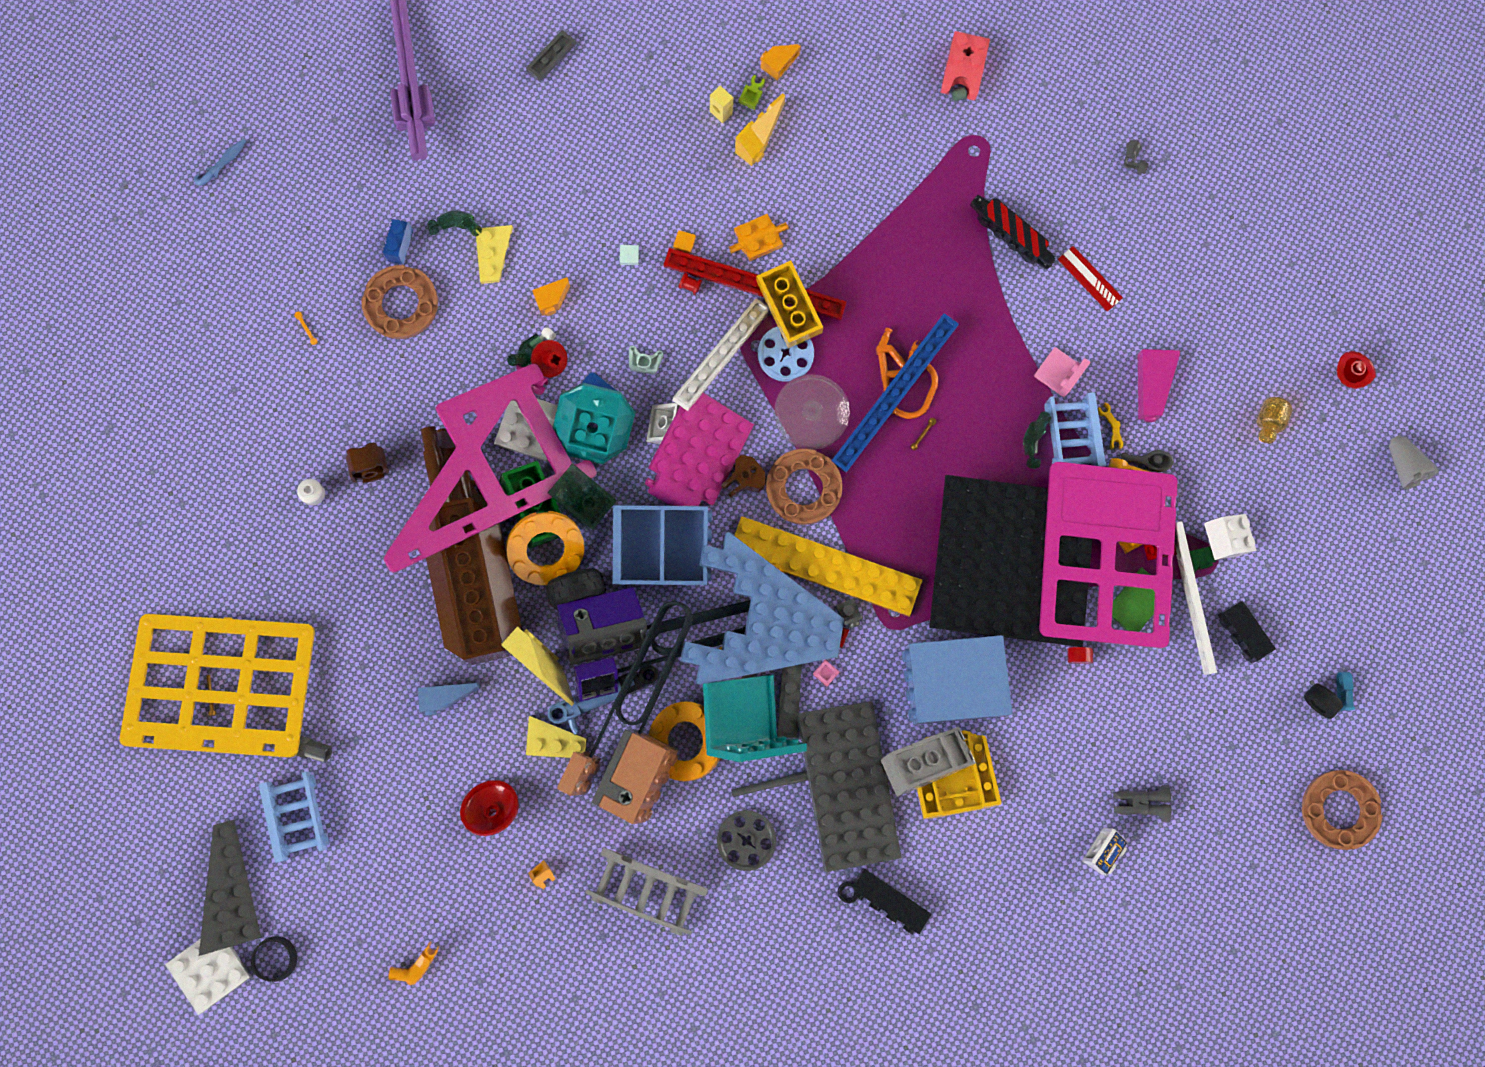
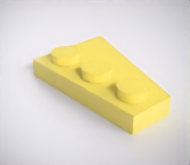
[475,225,513,284]
[526,716,587,758]

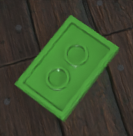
[1112,567,1155,632]

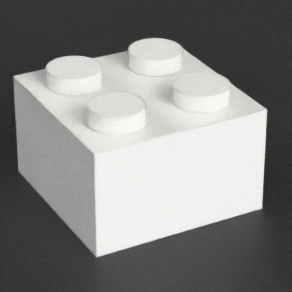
[1204,514,1257,560]

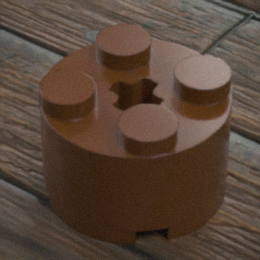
[346,443,389,483]

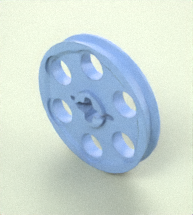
[758,326,814,382]

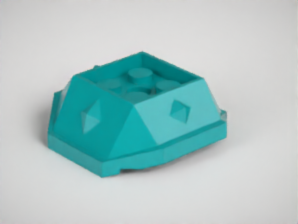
[553,383,635,464]

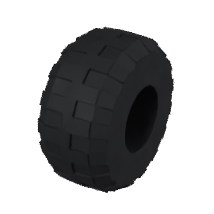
[546,568,606,610]

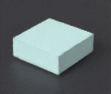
[620,245,639,265]

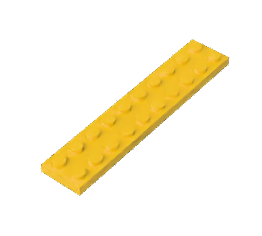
[734,516,922,617]

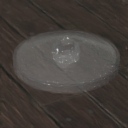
[774,375,850,449]

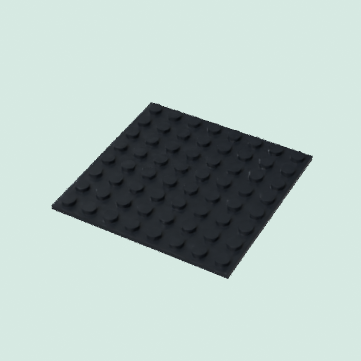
[929,475,1093,647]

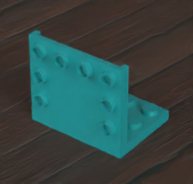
[703,675,807,762]

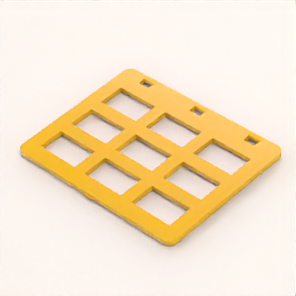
[119,614,315,758]

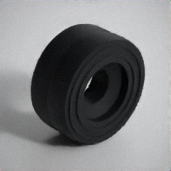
[1304,684,1343,719]

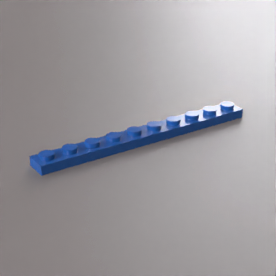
[832,313,959,473]

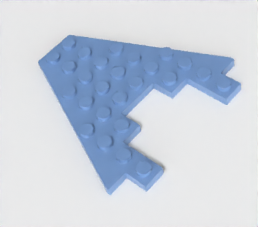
[680,532,844,685]

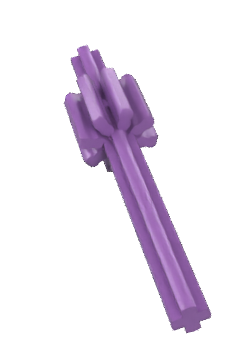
[390,0,435,161]

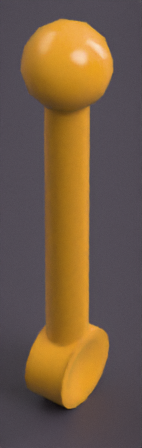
[294,312,318,345]

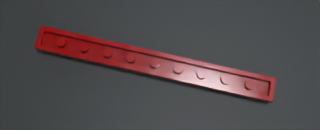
[663,248,847,321]

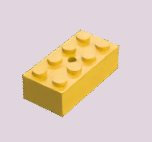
[757,260,823,348]

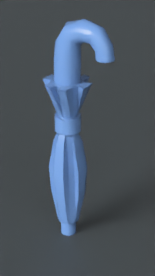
[194,139,246,186]

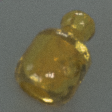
[1256,397,1293,444]

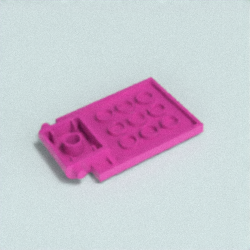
[645,393,754,506]

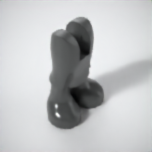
[1113,785,1172,823]

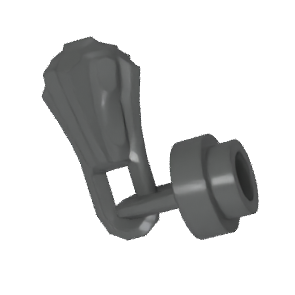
[1124,139,1149,175]

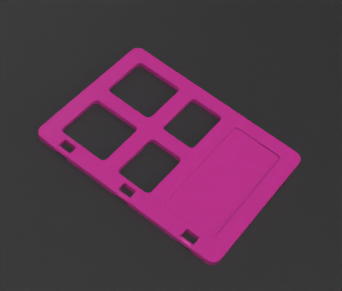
[1039,462,1178,648]

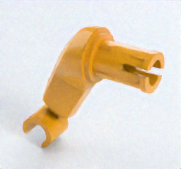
[388,942,439,985]

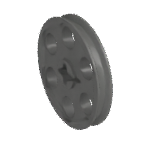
[717,810,776,871]

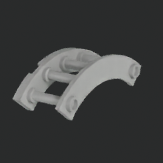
[585,847,708,936]

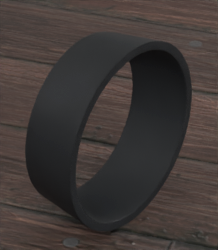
[251,936,297,982]

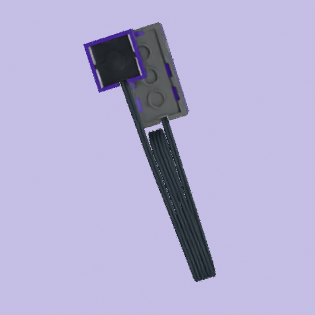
[557,587,751,702]

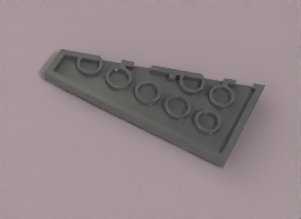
[198,820,261,956]

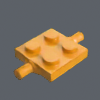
[728,214,788,262]

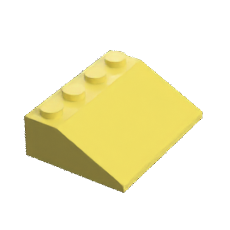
[501,627,574,706]

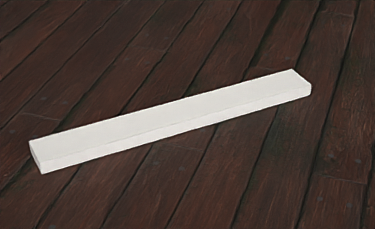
[672,298,770,411]
[1174,521,1217,675]

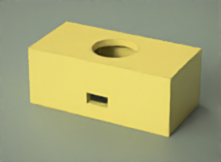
[710,86,733,123]

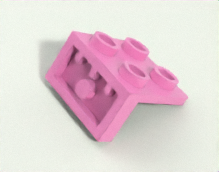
[1034,347,1091,397]

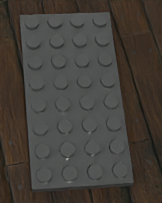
[797,701,902,872]

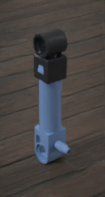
[547,665,659,735]

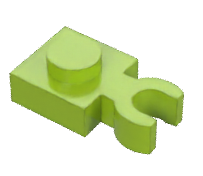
[738,75,765,110]

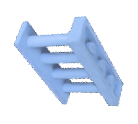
[1044,393,1106,467]
[258,772,329,863]

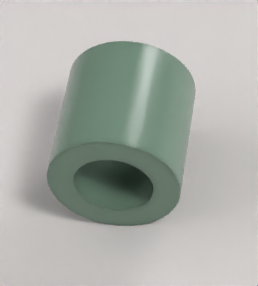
[952,87,967,102]

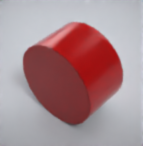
[1067,647,1093,664]

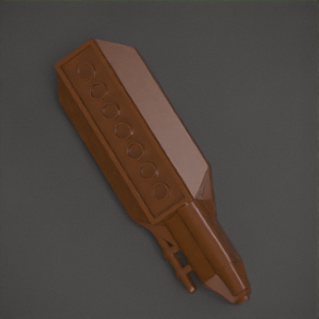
[420,426,523,665]

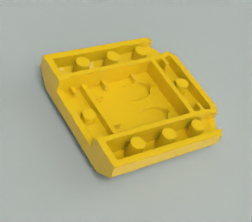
[917,730,1002,819]

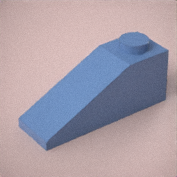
[418,683,480,716]

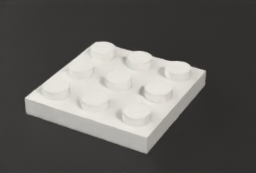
[494,399,558,462]
[165,939,252,1015]

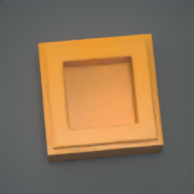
[673,230,696,254]

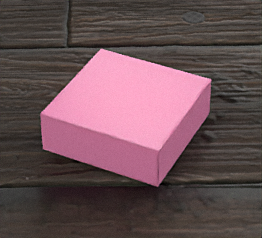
[812,659,840,687]

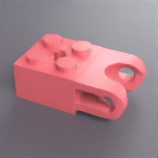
[940,31,990,101]

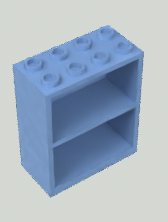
[613,505,712,585]
[902,636,1012,725]

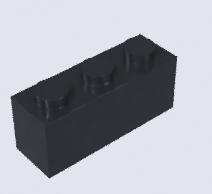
[1218,600,1276,663]

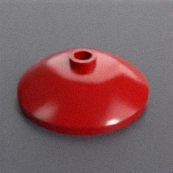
[460,780,519,836]

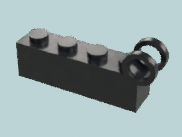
[837,868,932,935]

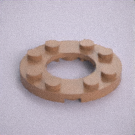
[362,265,438,339]
[766,449,842,525]
[1302,770,1383,850]

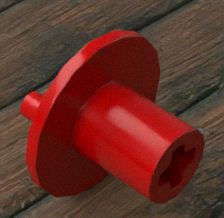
[531,340,568,378]

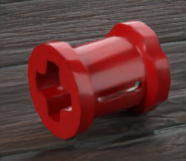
[678,273,702,296]

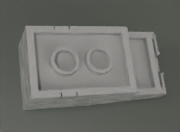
[881,727,976,797]

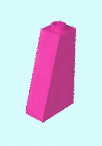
[1138,349,1180,422]

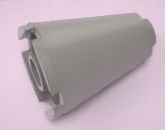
[1388,435,1439,490]

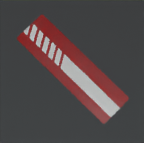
[1058,246,1123,311]

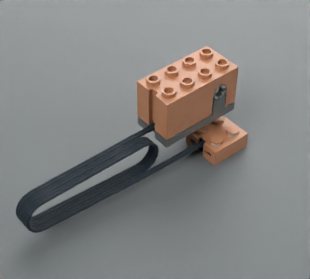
[557,601,693,824]

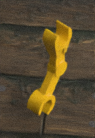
[1097,403,1123,450]

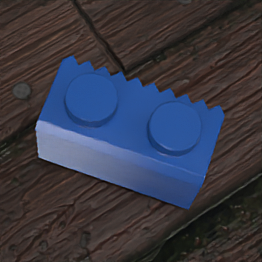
[382,219,413,265]

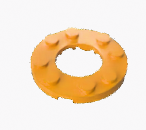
[506,511,584,585]
[649,701,720,781]

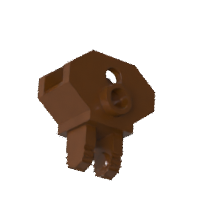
[721,455,765,498]

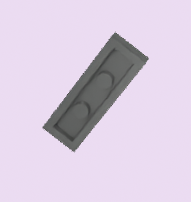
[526,30,576,82]

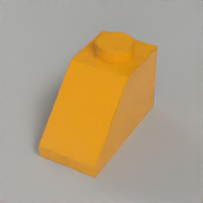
[760,44,801,81]
[532,277,570,316]

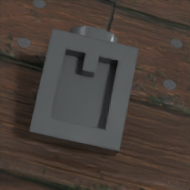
[836,598,863,629]

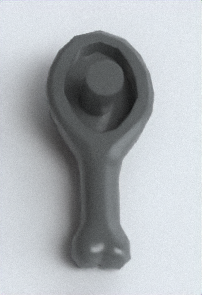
[1121,450,1174,472]

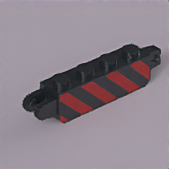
[970,195,1056,269]

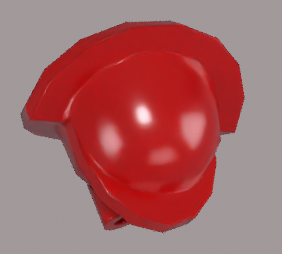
[1337,351,1376,389]

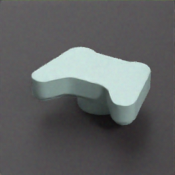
[629,346,663,375]

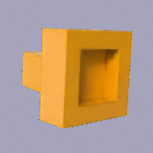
[528,860,555,889]

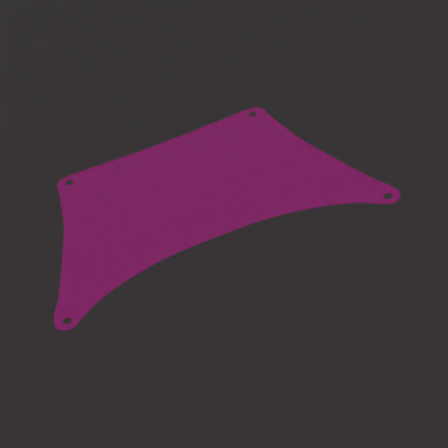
[740,135,1218,630]

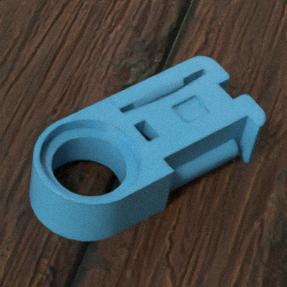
[1336,672,1355,711]

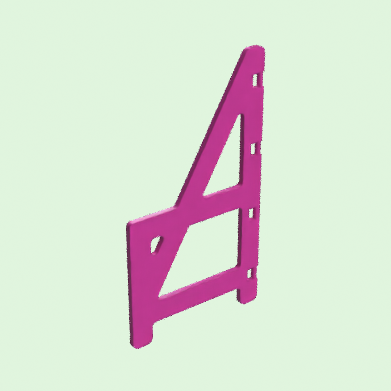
[384,364,596,573]

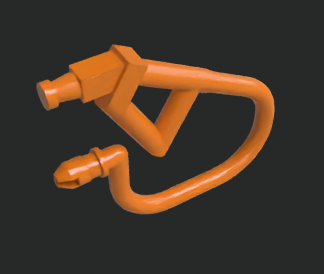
[876,328,938,419]

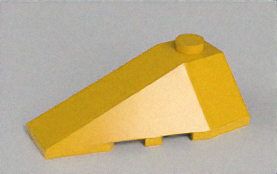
[735,93,785,166]

